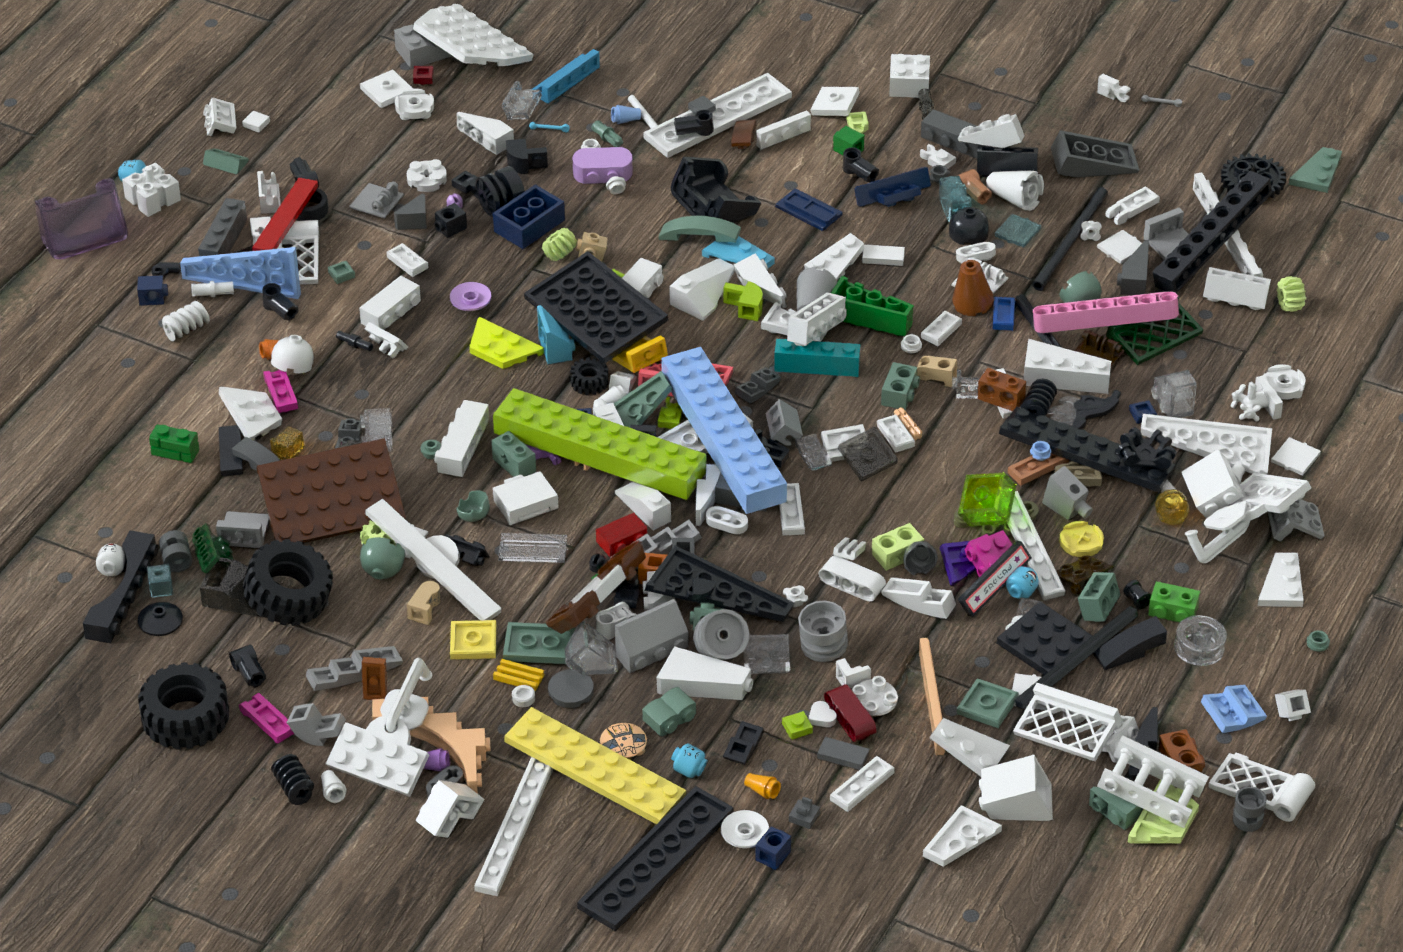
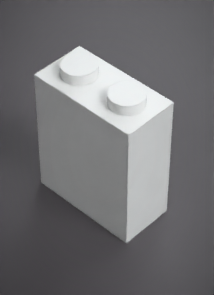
[1182,449,1244,519]

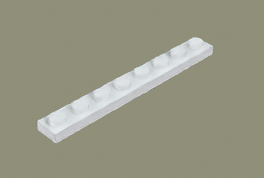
[1193,172,1263,278]

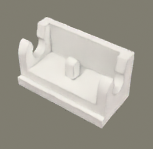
[257,171,281,214]

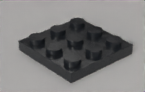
[996,601,1092,675]

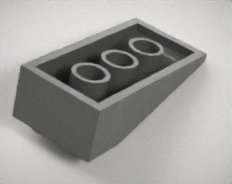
[1051,130,1139,177]

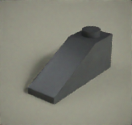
[1117,240,1149,295]

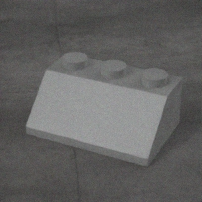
[615,599,688,673]

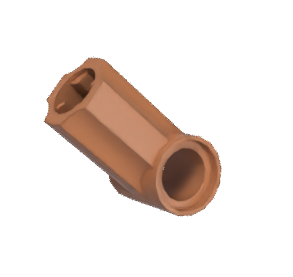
[954,169,992,205]

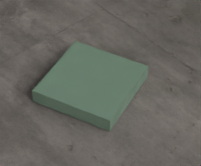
[957,678,1019,728]

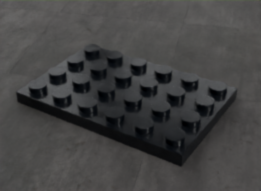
[524,251,669,364]

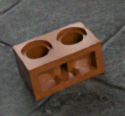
[978,368,1026,411]
[1158,729,1205,773]

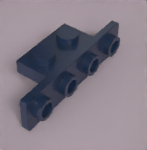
[854,167,931,207]

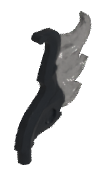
[1048,390,1121,430]

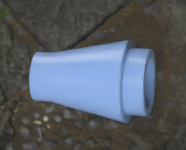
[611,105,641,124]

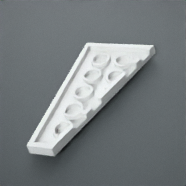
[1141,414,1272,475]

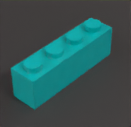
[774,339,860,377]

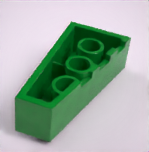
[831,276,914,336]

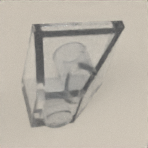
[565,620,618,675]

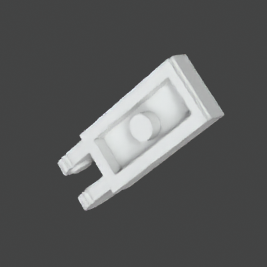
[1105,186,1160,225]

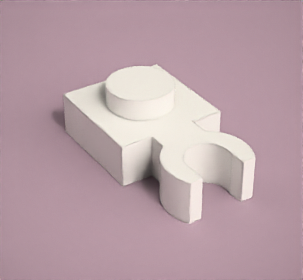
[1097,74,1130,102]
[920,144,956,169]

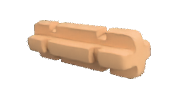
[894,407,922,441]

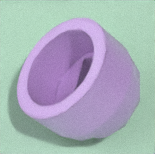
[447,193,463,209]

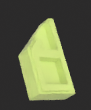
[846,112,869,134]

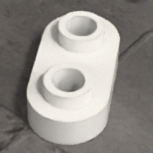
[956,242,996,264]
[706,506,748,534]

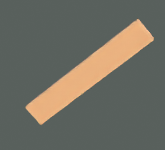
[919,638,945,755]

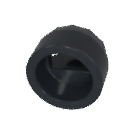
[589,553,607,573]

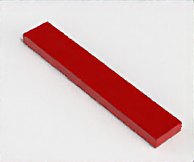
[252,178,318,251]

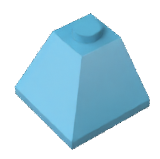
[537,305,575,364]

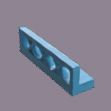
[531,49,600,104]

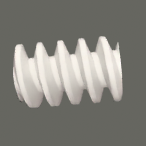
[162,301,210,341]

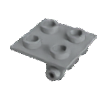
[349,181,404,218]

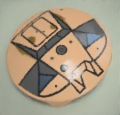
[600,723,647,758]

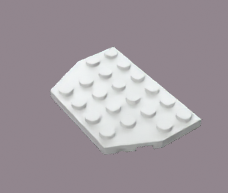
[413,4,533,66]

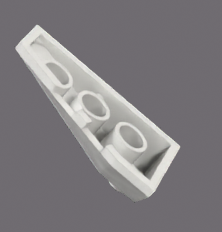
[670,258,735,321]

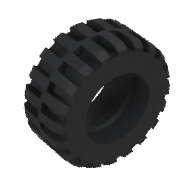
[243,539,333,626]
[138,662,230,750]

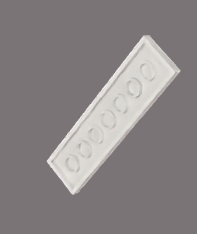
[644,73,792,158]

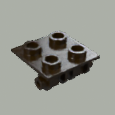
[1075,330,1125,367]
[1056,555,1114,595]

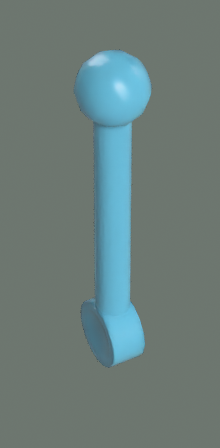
[529,122,570,133]

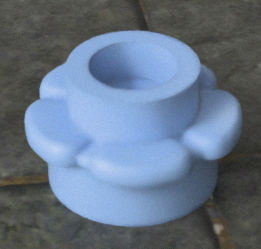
[1030,441,1051,461]

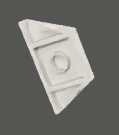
[219,387,282,441]

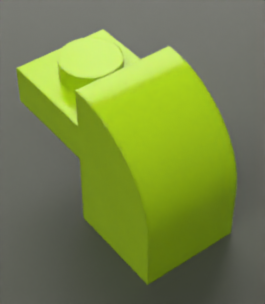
[723,281,763,321]

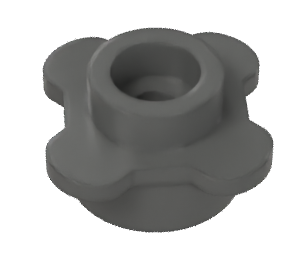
[930,165,950,183]

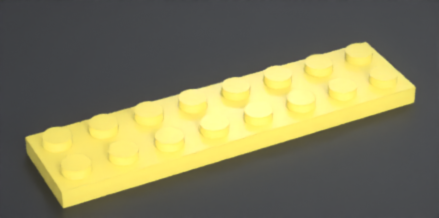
[504,707,686,824]

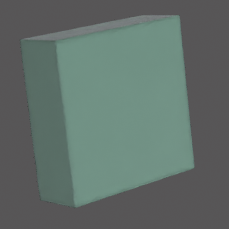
[328,261,355,284]

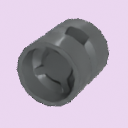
[159,530,192,572]
[1233,786,1266,832]

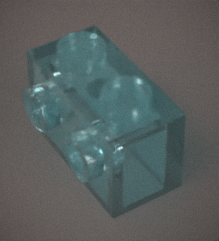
[939,176,971,222]

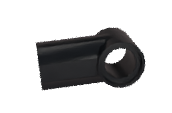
[674,110,714,136]
[842,147,879,183]
[289,157,319,188]
[262,283,298,321]
[229,644,266,688]

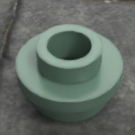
[420,440,441,459]
[1306,630,1330,652]

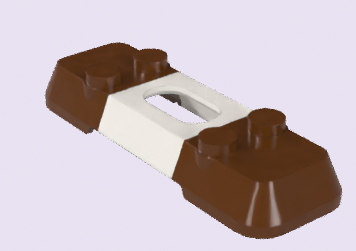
[545,540,646,634]

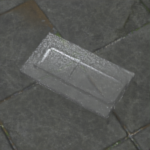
[498,533,567,563]

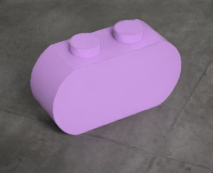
[572,147,633,184]

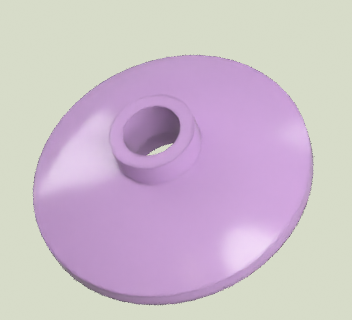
[450,282,491,311]

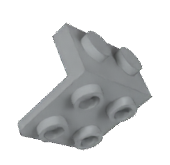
[1144,208,1189,260]

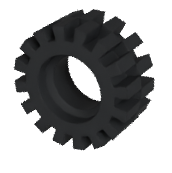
[570,357,609,395]

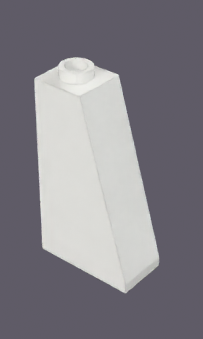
[657,646,753,700]

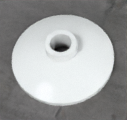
[721,810,769,848]

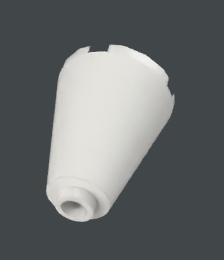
[986,171,1044,211]

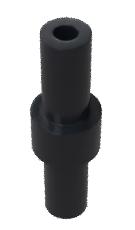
[336,331,373,351]

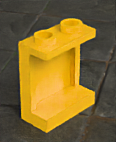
[613,336,668,373]

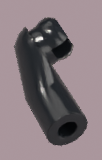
[151,262,181,276]

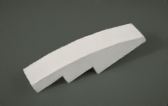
[696,464,720,526]

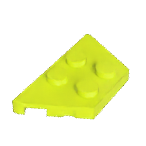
[470,317,544,369]

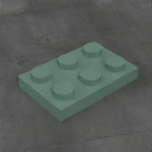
[503,622,576,664]

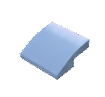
[1201,685,1267,733]

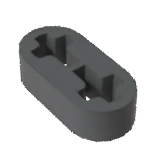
[426,766,464,798]

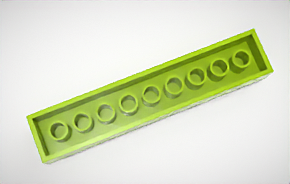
[493,388,706,500]

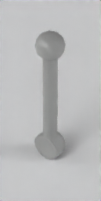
[1141,95,1182,107]

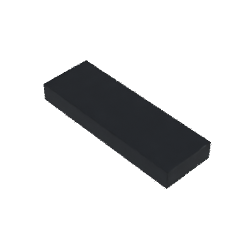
[218,425,243,476]

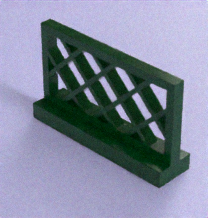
[1106,296,1204,365]

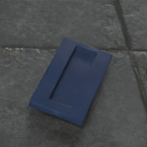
[775,188,843,231]

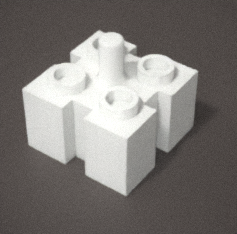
[122,163,181,217]

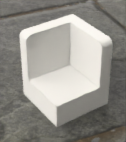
[836,658,871,690]

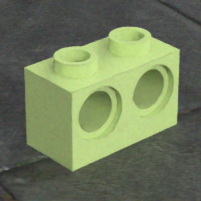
[872,523,924,571]

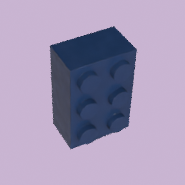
[493,184,565,249]

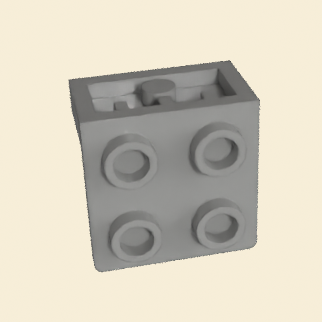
[1268,499,1325,542]
[216,511,270,548]

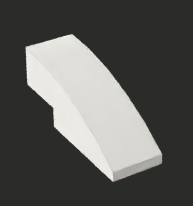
[881,578,956,619]

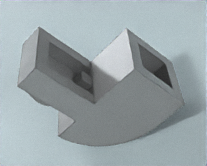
[287,703,346,746]

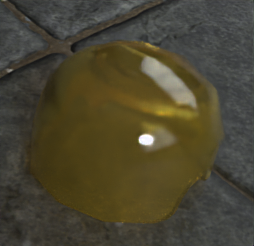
[1155,489,1190,525]

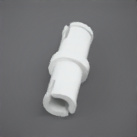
[191,281,234,297]

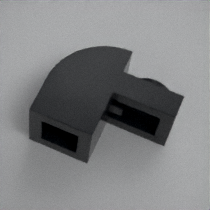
[506,139,548,174]

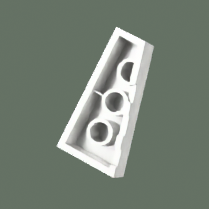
[1024,339,1111,394]

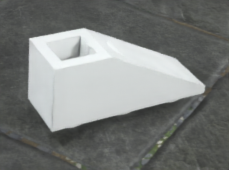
[457,112,514,155]
[958,114,1025,148]
[734,253,787,308]

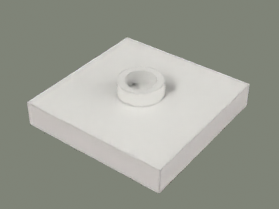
[360,70,413,108]
[811,87,860,116]

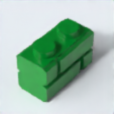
[149,424,200,463]

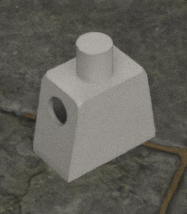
[1042,466,1093,519]

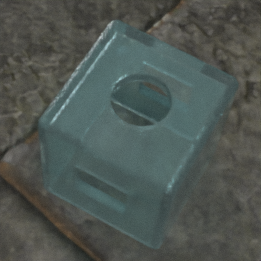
[147,564,173,597]

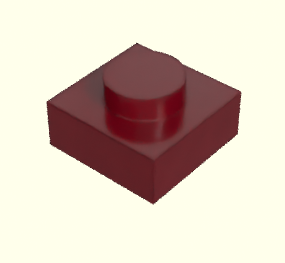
[413,66,434,85]

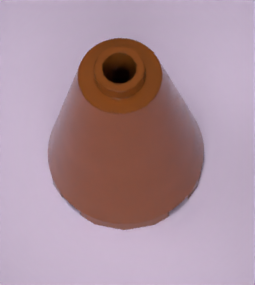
[952,260,994,316]

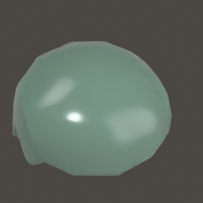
[456,490,490,522]

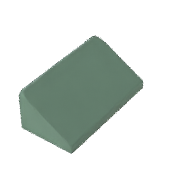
[203,148,249,174]

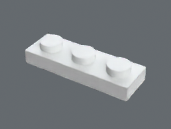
[757,110,811,149]

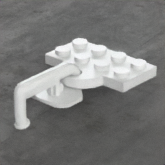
[1185,473,1311,563]
[326,658,432,797]

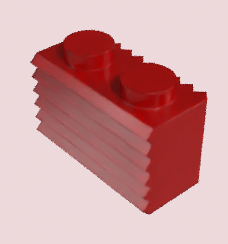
[596,512,647,557]

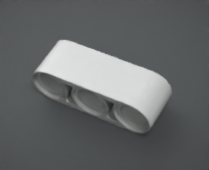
[818,556,886,602]

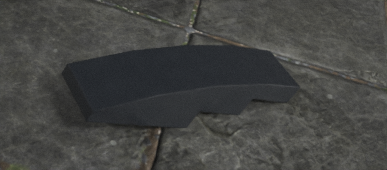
[1128,707,1158,782]

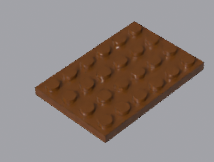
[256,438,406,543]

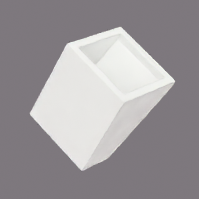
[979,755,1053,821]

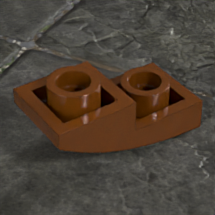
[731,120,757,149]

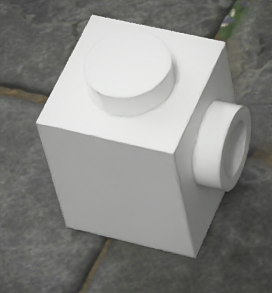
[1275,689,1311,721]

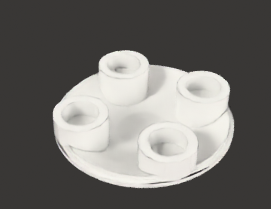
[853,676,898,716]

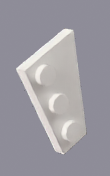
[1258,553,1303,607]

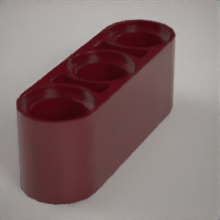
[824,684,876,742]

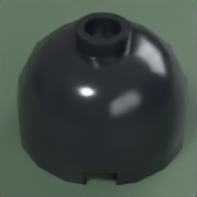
[949,207,989,245]

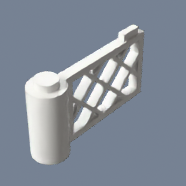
[277,220,319,285]
[1209,753,1315,822]

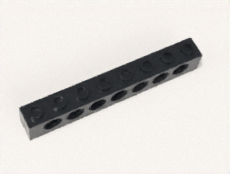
[1152,171,1272,294]

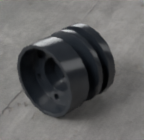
[475,166,525,217]

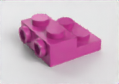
[964,530,1026,577]

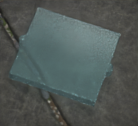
[995,214,1041,248]

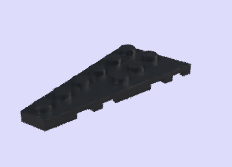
[644,545,794,622]

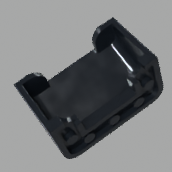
[671,157,761,223]

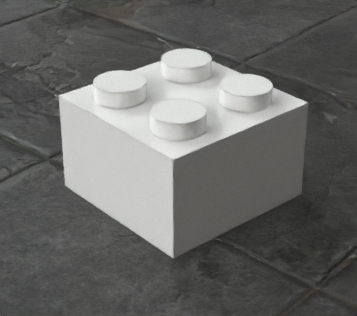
[889,54,930,98]

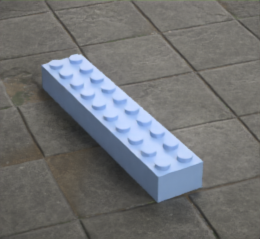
[661,347,787,514]

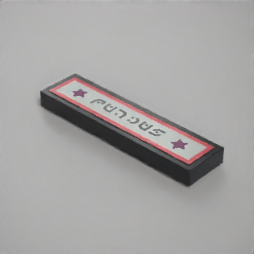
[957,540,1032,617]

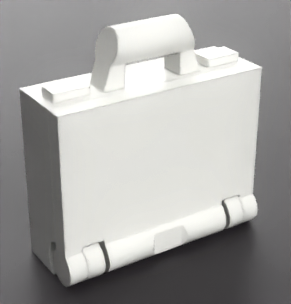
[493,471,559,525]

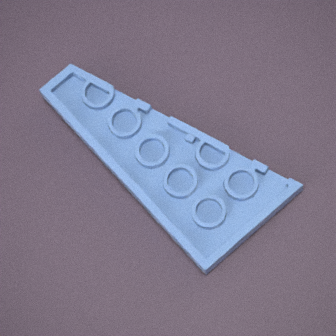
[180,247,301,299]

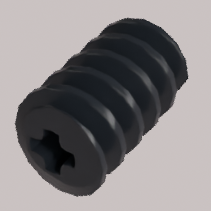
[1021,378,1057,416]
[271,754,314,805]

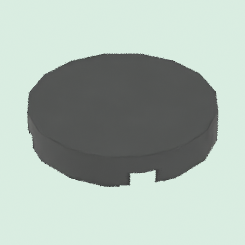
[548,669,594,708]

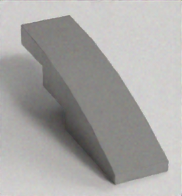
[610,520,702,570]
[306,646,403,691]

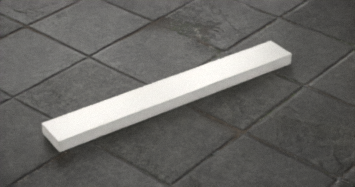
[366,499,502,620]
[474,757,553,896]

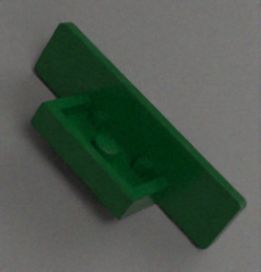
[192,523,235,574]

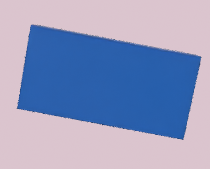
[993,297,1015,331]

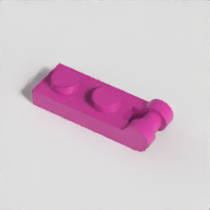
[263,369,298,413]
[239,693,294,744]

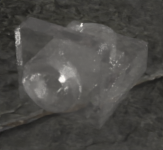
[952,369,980,399]

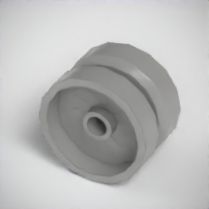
[693,609,749,661]

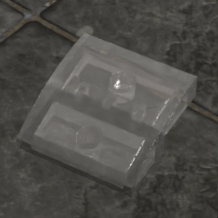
[743,634,790,674]

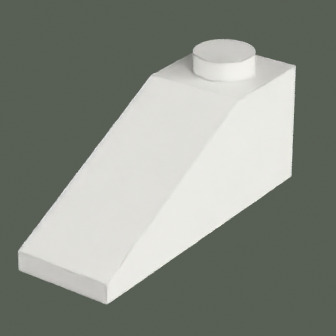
[615,482,671,531]

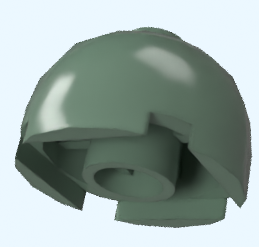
[1059,271,1102,303]
[360,537,406,580]

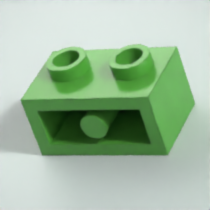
[1148,581,1200,625]

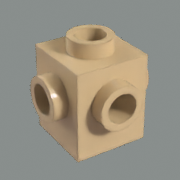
[575,232,607,262]

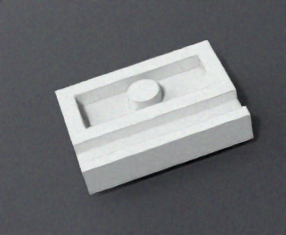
[821,424,871,462]

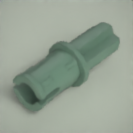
[591,120,623,147]

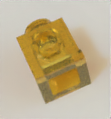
[270,426,304,460]

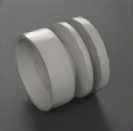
[798,600,848,662]

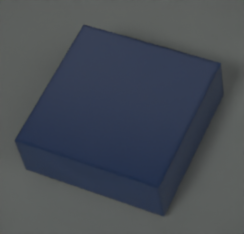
[1129,400,1157,424]

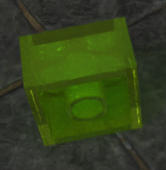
[958,473,1017,526]

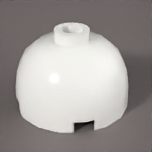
[271,335,314,373]

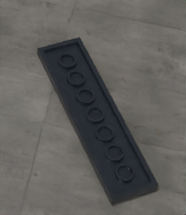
[999,407,1176,493]
[577,786,734,932]

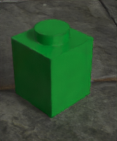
[833,126,865,155]

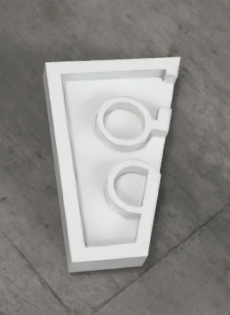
[804,233,865,281]
[761,302,827,342]
[929,718,1010,777]
[923,805,1002,867]

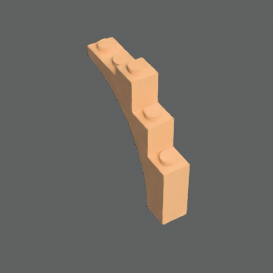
[372,697,491,794]

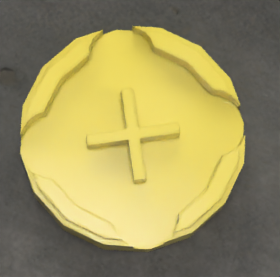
[1059,521,1104,557]

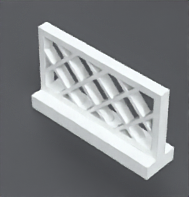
[1013,683,1123,761]

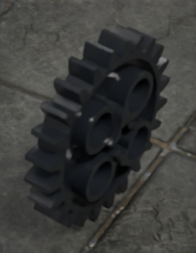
[1221,153,1286,201]

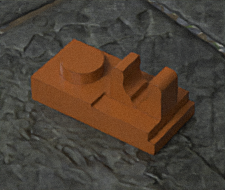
[362,657,387,700]

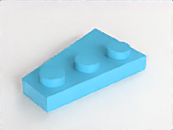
[702,236,775,268]

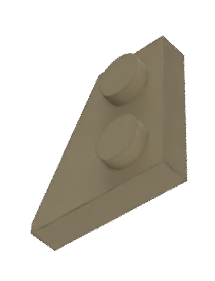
[1055,461,1102,487]

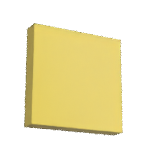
[450,620,497,659]

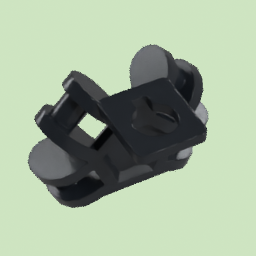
[1118,427,1177,469]

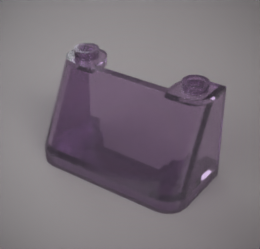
[35,177,128,259]

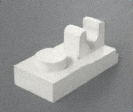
[364,322,408,358]

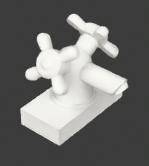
[1231,375,1283,422]

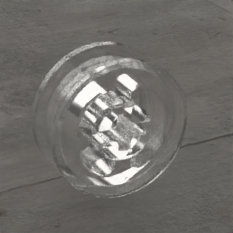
[1174,615,1227,666]

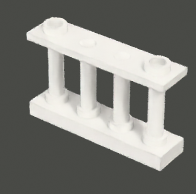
[1097,735,1209,828]

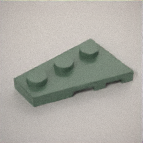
[1289,147,1342,193]
[614,371,673,428]

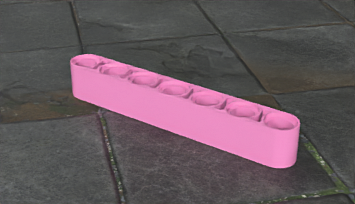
[1033,292,1179,333]

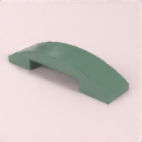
[658,216,741,242]

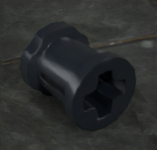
[1123,580,1152,609]

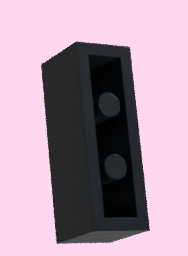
[977,146,1038,177]

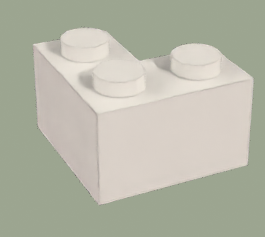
[416,780,484,838]

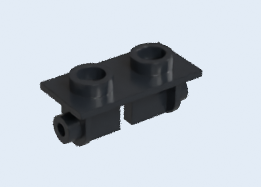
[445,534,490,566]

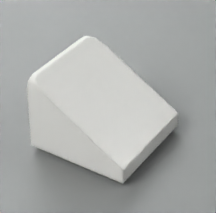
[609,371,637,394]

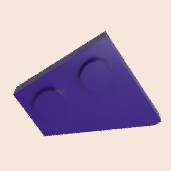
[940,541,977,586]

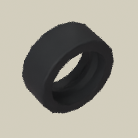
[296,188,328,221]

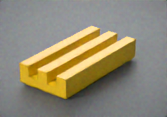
[493,659,544,691]

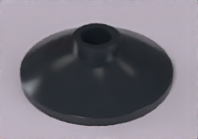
[138,602,183,636]

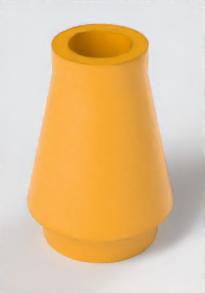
[744,773,781,799]

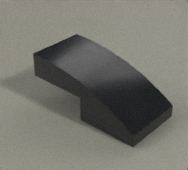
[723,721,764,765]

